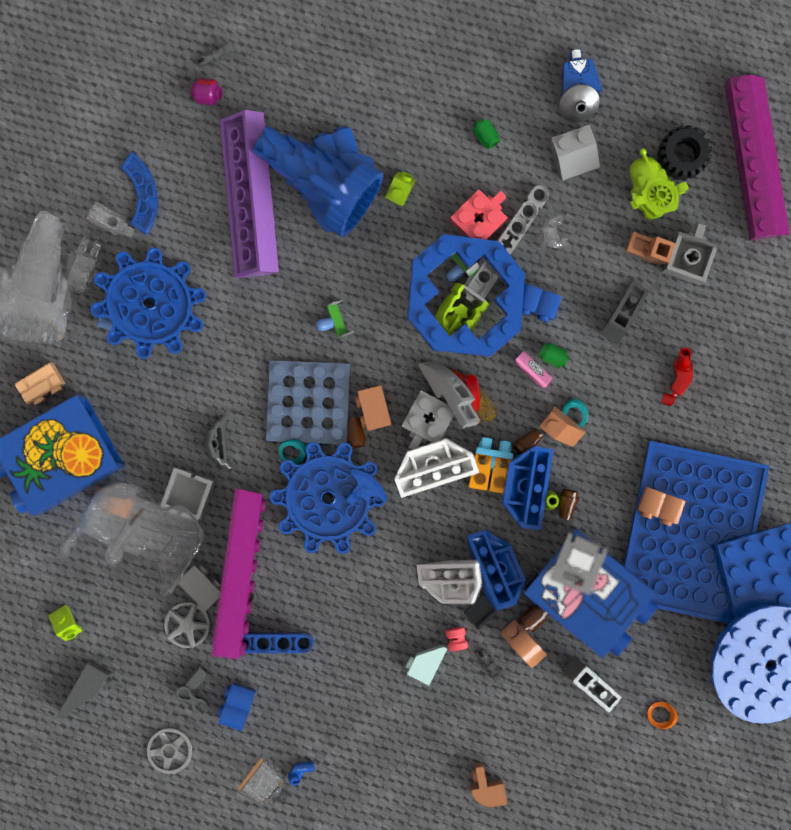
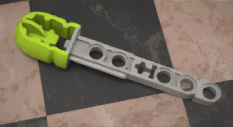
[435,185,549,336]

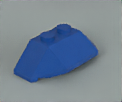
[502,446,554,530]
[466,530,526,611]

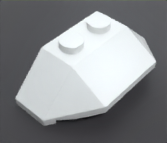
[395,438,479,498]
[417,560,481,604]

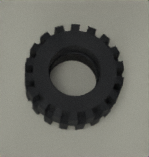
[657,125,712,181]

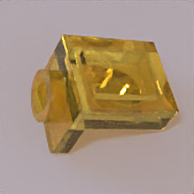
[476,391,498,422]

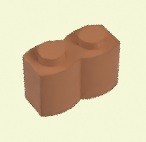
[636,487,686,526]

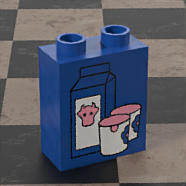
[524,528,659,658]

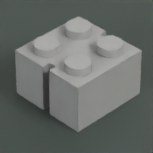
[160,468,216,520]

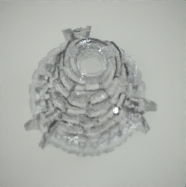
[0,211,72,344]

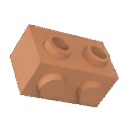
[355,385,391,431]

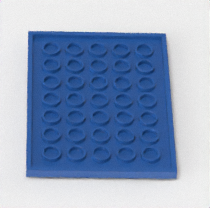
[623,441,769,623]

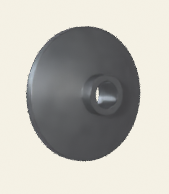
[559,84,600,122]

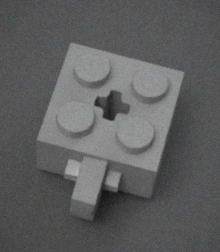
[662,223,717,286]
[401,390,454,449]

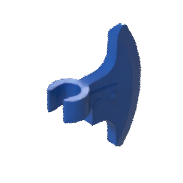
[345,469,387,506]

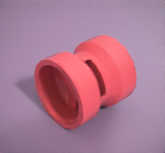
[445,627,469,651]

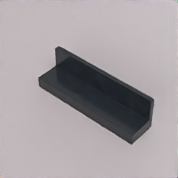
[463,558,539,630]

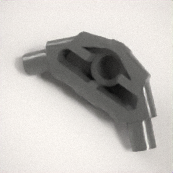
[204,415,232,471]

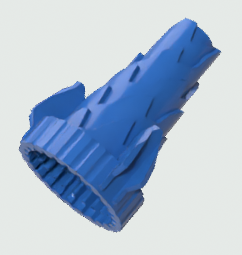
[252,126,384,238]

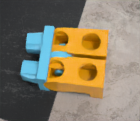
[468,437,513,494]

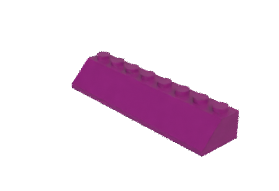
[724,75,790,241]
[211,489,266,659]

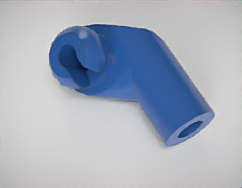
[288,761,315,786]

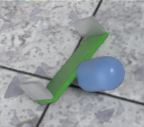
[446,252,479,282]
[315,300,354,338]

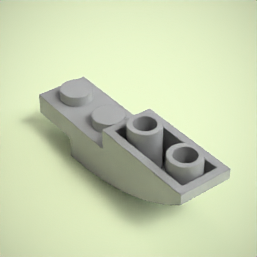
[418,361,480,428]

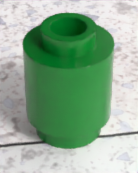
[472,118,500,150]
[538,342,569,369]

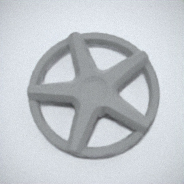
[164,602,210,648]
[147,728,192,774]

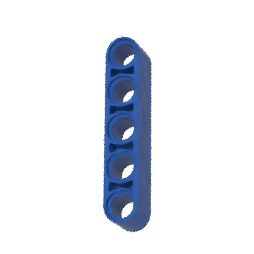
[212,632,314,653]

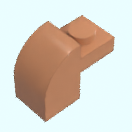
[625,232,676,265]
[500,619,547,668]
[470,763,507,807]

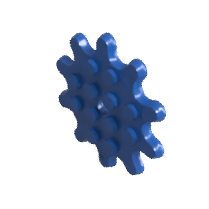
[90,247,206,359]
[270,442,386,554]

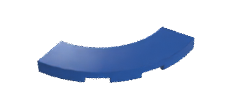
[120,151,158,235]

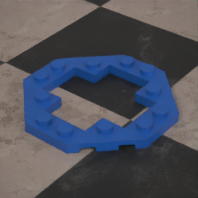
[407,234,525,357]

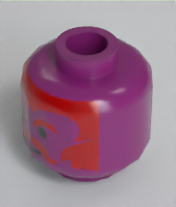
[191,78,223,106]

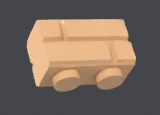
[15,362,66,406]

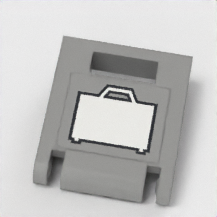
[550,532,608,595]

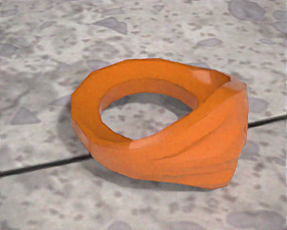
[647,702,678,729]

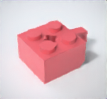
[449,189,508,240]

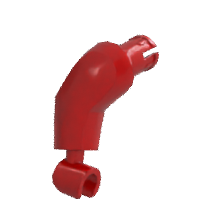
[662,347,693,406]
[451,369,480,425]

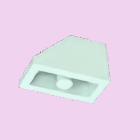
[405,644,447,685]

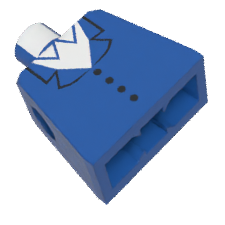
[561,50,602,96]

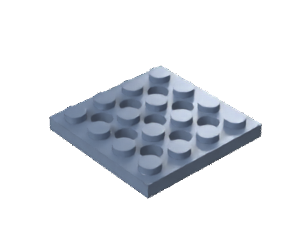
[266,360,350,444]

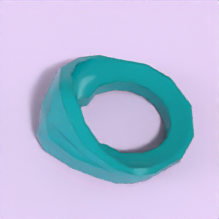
[562,399,588,427]
[278,439,307,464]

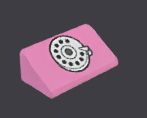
[514,351,552,388]

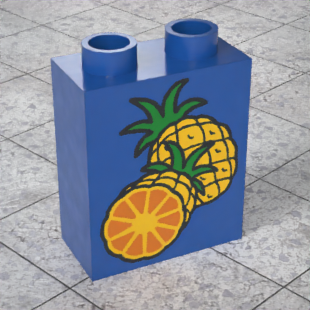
[0,395,126,516]

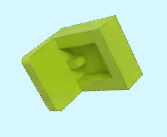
[385,172,416,207]
[48,605,82,641]

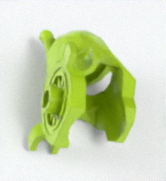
[629,148,689,220]

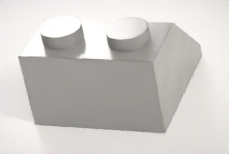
[549,125,600,181]

